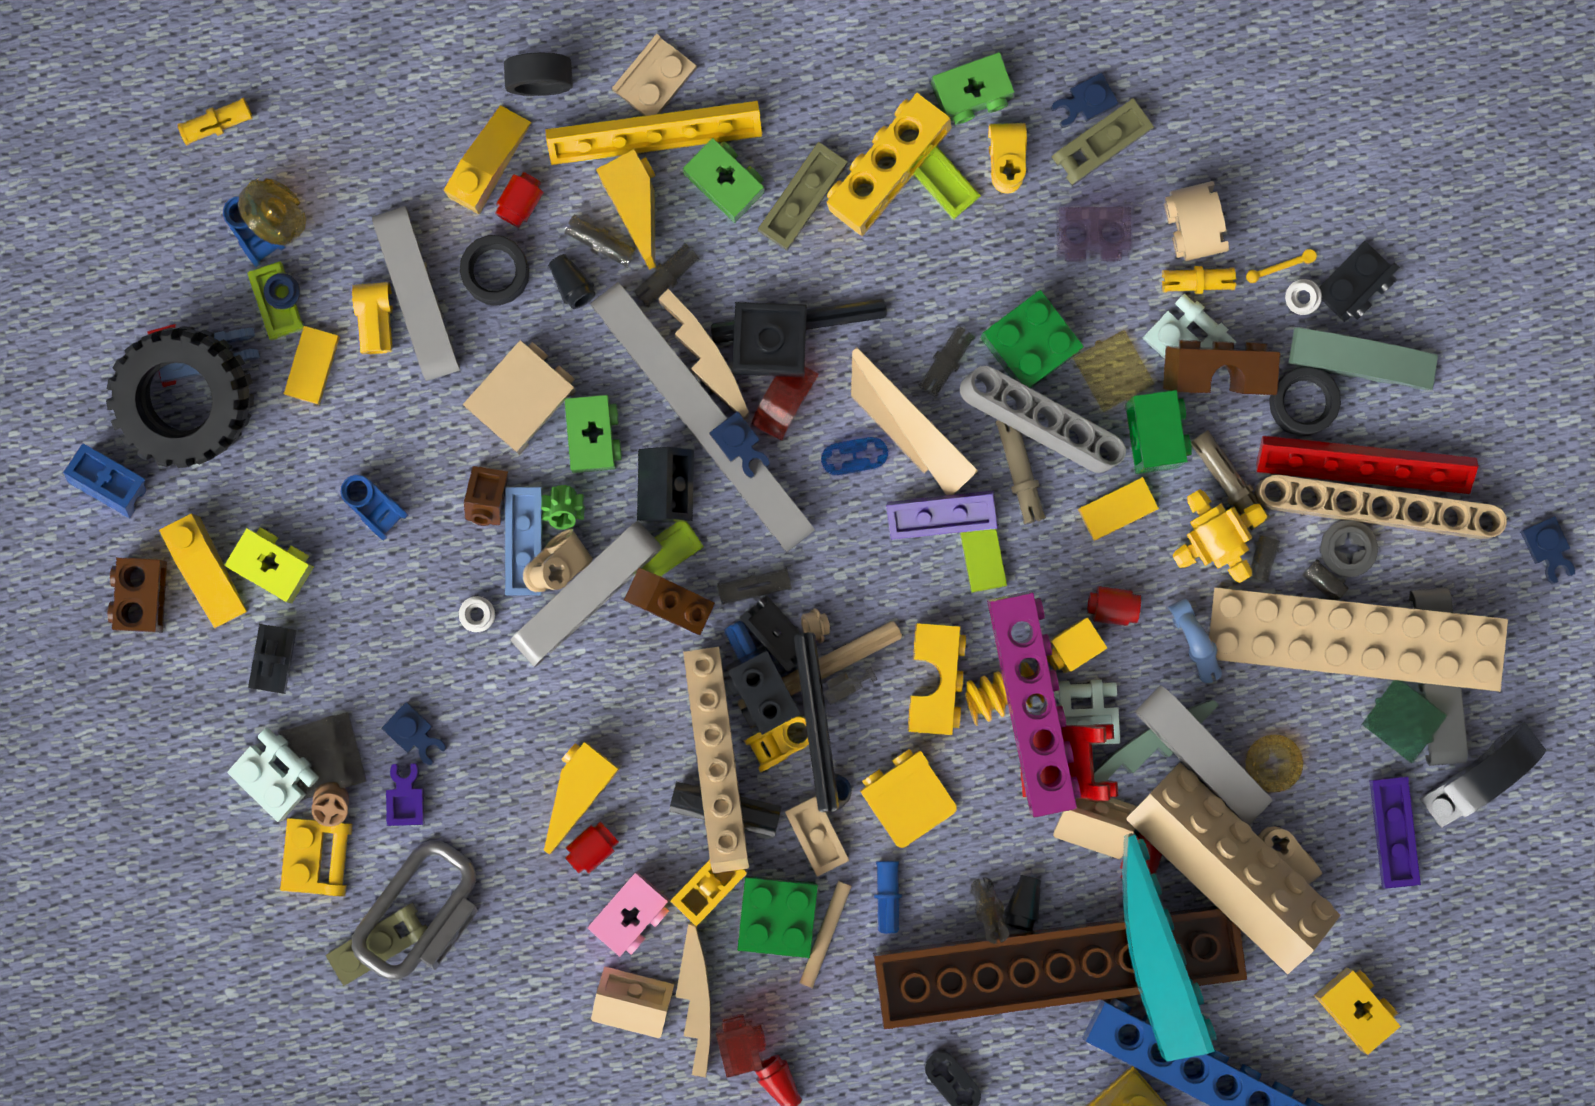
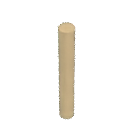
[799,881,852,988]

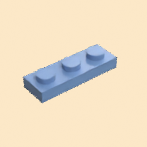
[505,487,543,596]

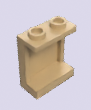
[463,340,576,455]

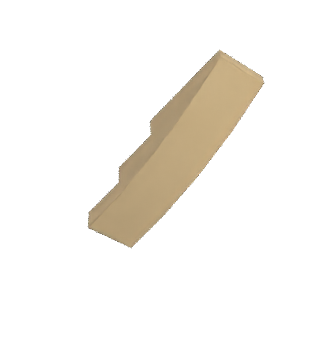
[658,289,749,420]
[676,923,711,1077]

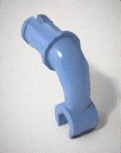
[1167,599,1222,683]

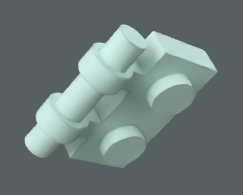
[1143,293,1236,359]
[1054,679,1120,745]
[227,727,319,822]

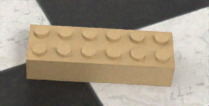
[1126,762,1341,974]

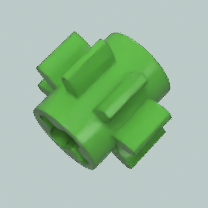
[541,485,585,530]

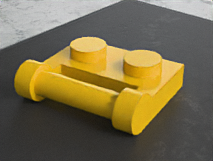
[280,818,353,896]

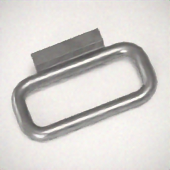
[352,840,478,980]

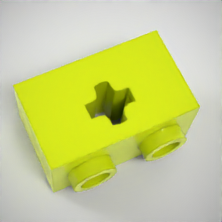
[224,527,314,603]

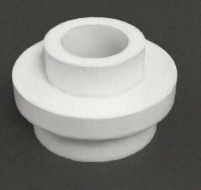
[1285,279,1322,315]
[459,596,495,632]

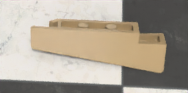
[851,347,978,495]

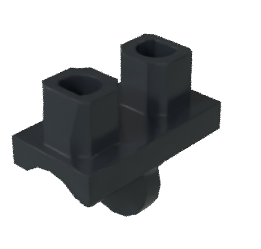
[248,624,297,694]

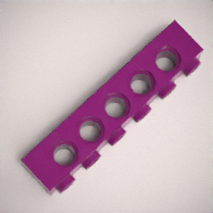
[987,591,1081,818]

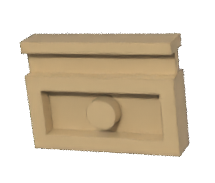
[612,34,697,116]

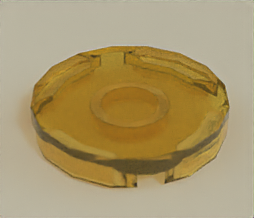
[238,178,306,245]

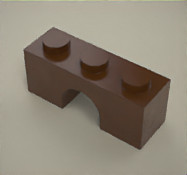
[1163,340,1280,395]

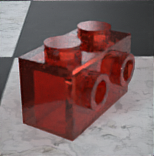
[716,1014,767,1078]

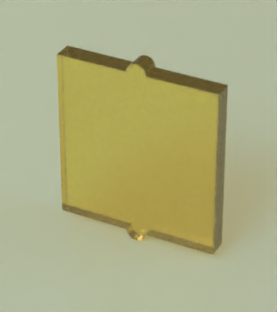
[1073,330,1155,412]

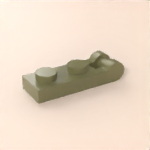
[1052,98,1154,186]
[325,902,428,986]

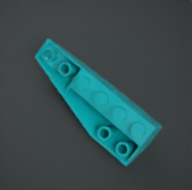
[1122,833,1217,1061]

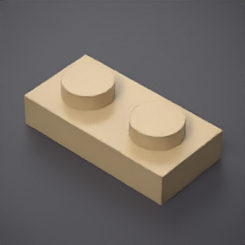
[785,796,849,877]

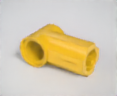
[352,282,393,354]

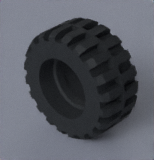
[106,326,254,468]

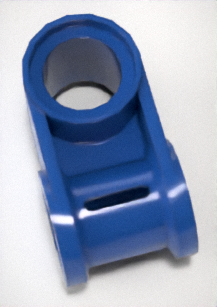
[223,196,286,267]
[340,475,409,541]

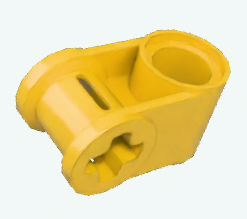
[988,123,1027,194]
[744,716,809,773]

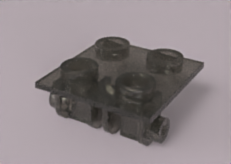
[278,712,367,800]

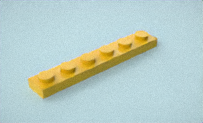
[545,101,762,165]

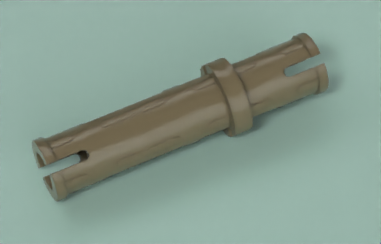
[995,420,1046,525]
[1191,430,1271,531]

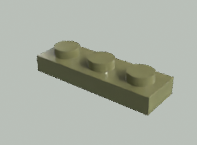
[758,142,848,251]

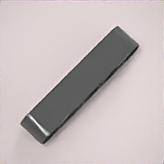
[1409,587,1468,766]

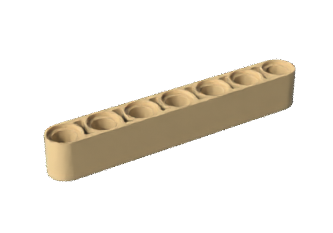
[1254,475,1507,539]

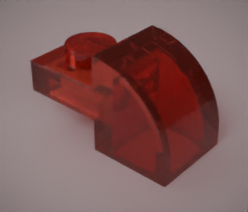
[751,367,819,441]

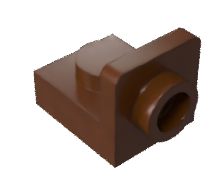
[464,466,508,526]

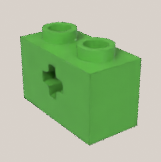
[931,52,1014,125]
[683,138,764,223]
[565,395,622,473]

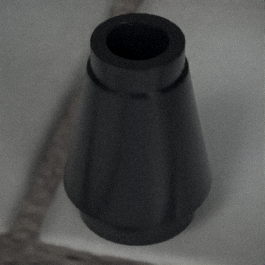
[548,254,596,309]
[1003,875,1041,931]

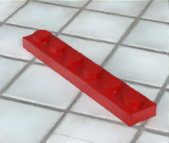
[1256,436,1479,494]

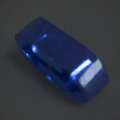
[821,437,888,476]

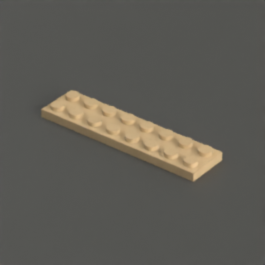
[1209,587,1508,692]

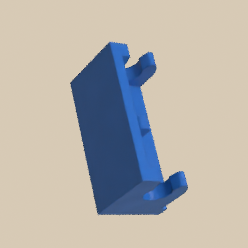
[63,443,146,519]

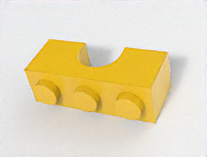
[907,623,966,735]

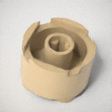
[1164,181,1229,261]

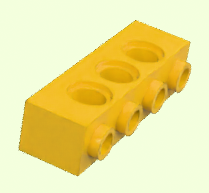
[827,93,952,237]

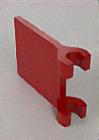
[1020,724,1118,801]

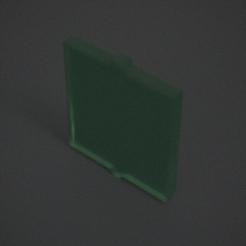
[1361,680,1448,763]

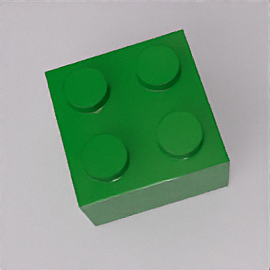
[980,290,1084,389]
[1125,390,1192,474]
[737,875,818,958]

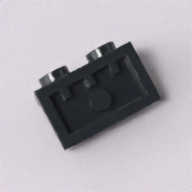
[1319,241,1400,322]

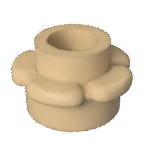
[801,608,830,643]

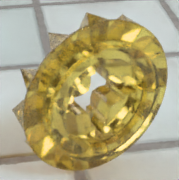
[1245,735,1303,792]

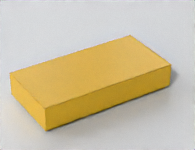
[284,326,340,405]
[1078,477,1159,541]

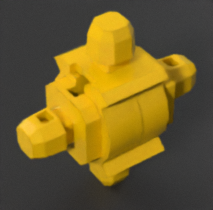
[1172,489,1267,583]

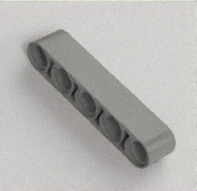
[372,206,461,381]
[960,366,1126,473]
[510,521,663,667]
[1135,685,1273,826]

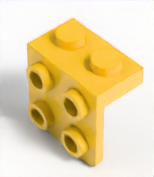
[859,748,957,848]

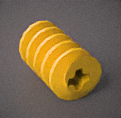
[965,662,1044,726]

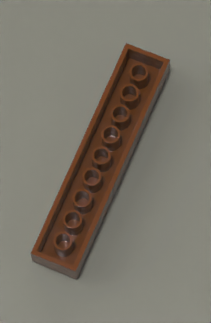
[873,906,1248,1030]

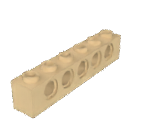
[683,647,749,873]

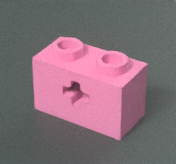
[587,871,669,957]

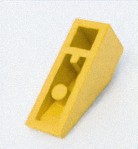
[444,105,531,214]
[596,149,656,270]
[159,513,247,628]
[544,742,620,855]

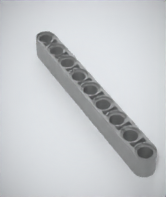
[590,282,815,552]

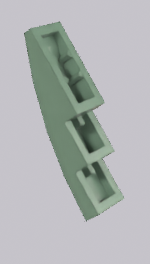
[1289,328,1438,390]
[1094,700,1219,782]

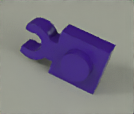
[386,763,425,826]

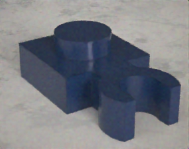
[1051,72,1119,128]
[709,411,770,479]
[1520,516,1575,584]
[381,702,447,765]

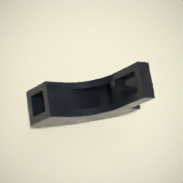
[1420,722,1547,828]

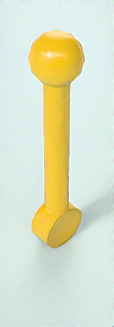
[1246,249,1317,283]

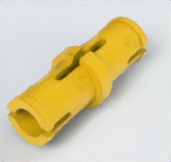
[177,97,253,146]
[1162,266,1236,294]

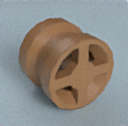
[312,782,349,827]

